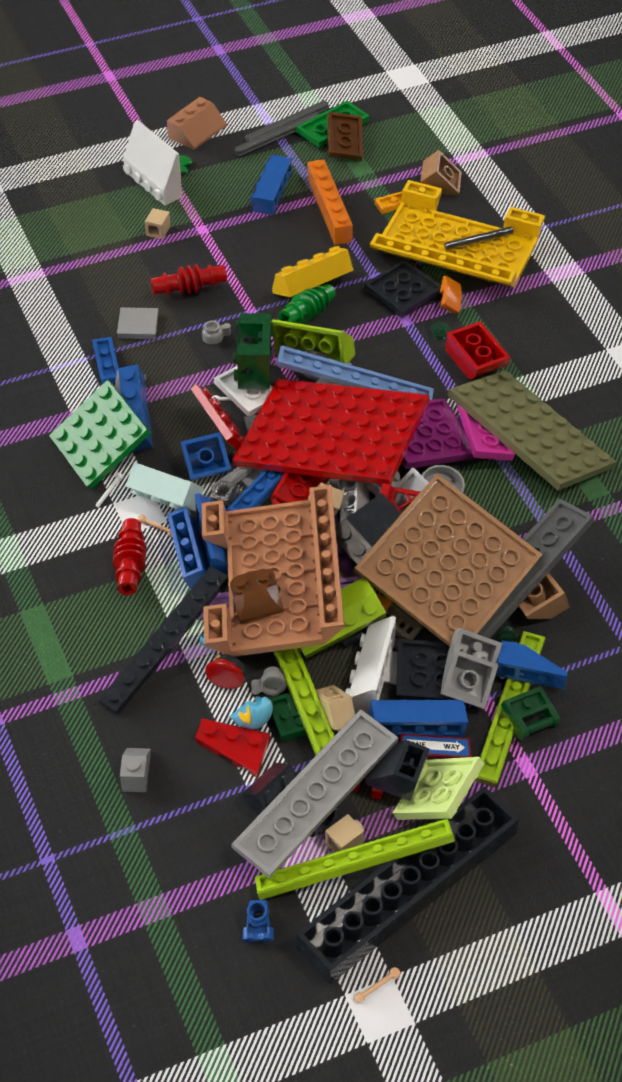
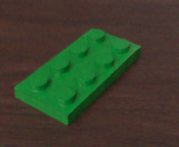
[297,101,370,148]

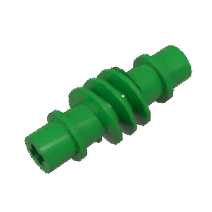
[278,284,336,324]

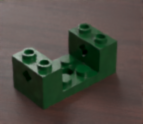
[233,313,272,389]

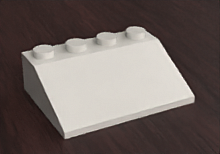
[123,120,182,205]

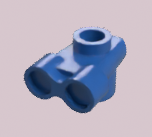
[242,900,274,942]

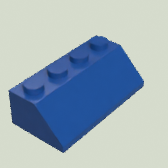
[195,493,229,584]

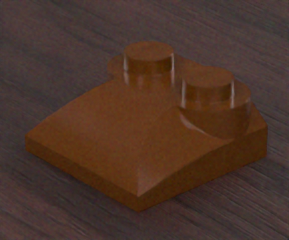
[230,569,284,623]

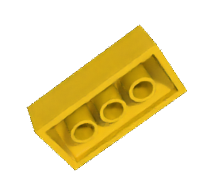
[272,246,353,297]

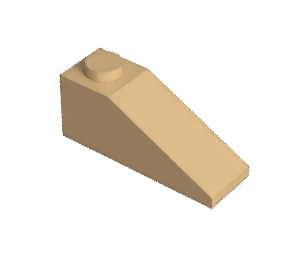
[316,685,355,732]

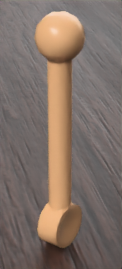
[138,515,173,538]
[355,967,400,1003]

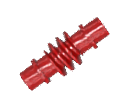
[150,264,227,296]
[112,518,147,595]

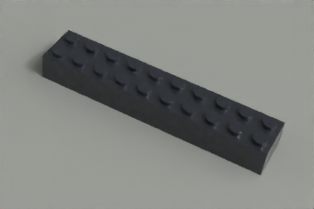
[296,786,519,985]

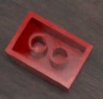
[445,321,511,379]

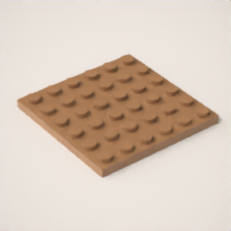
[354,474,542,647]

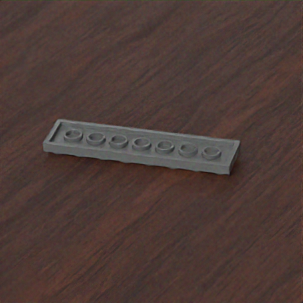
[478,499,595,639]

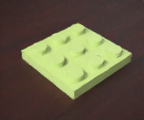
[393,757,484,820]

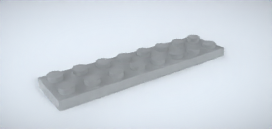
[232,709,398,879]

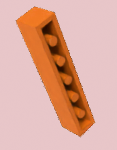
[307,160,353,245]

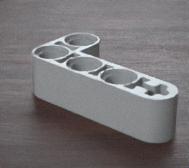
[326,478,369,523]

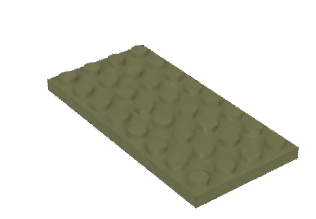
[447,370,616,490]

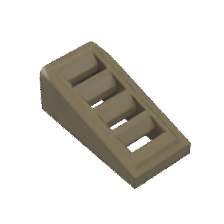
[375,603,423,640]

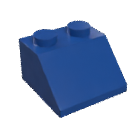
[180,432,231,481]

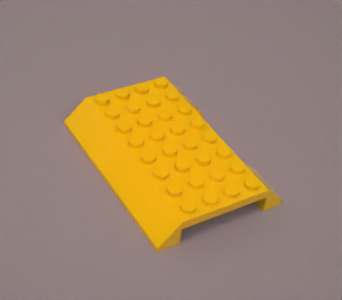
[370,180,545,288]

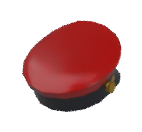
[205,654,247,689]

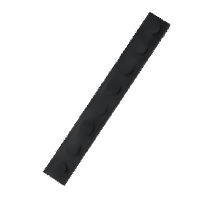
[98,566,229,715]

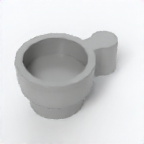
[202,321,231,344]
[251,667,286,696]

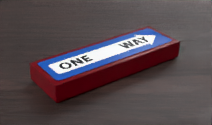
[399,733,472,760]

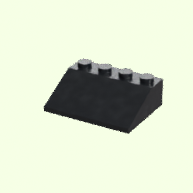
[335,493,401,564]

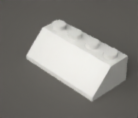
[345,616,396,714]

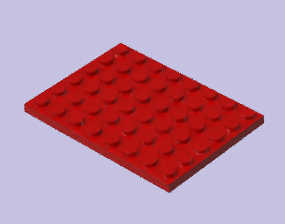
[232,379,430,485]

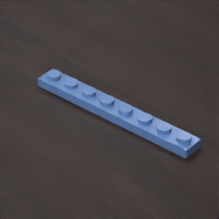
[276,345,434,400]

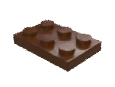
[327,112,363,161]

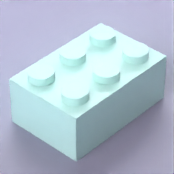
[126,462,204,511]

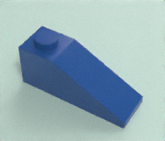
[496,641,568,689]

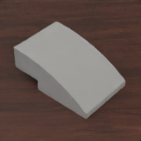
[441,628,502,709]

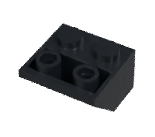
[365,740,430,801]
[242,763,297,816]

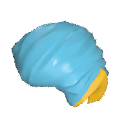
[229,696,273,730]

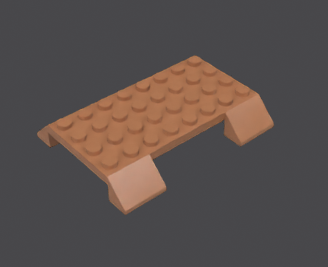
[202,485,344,657]

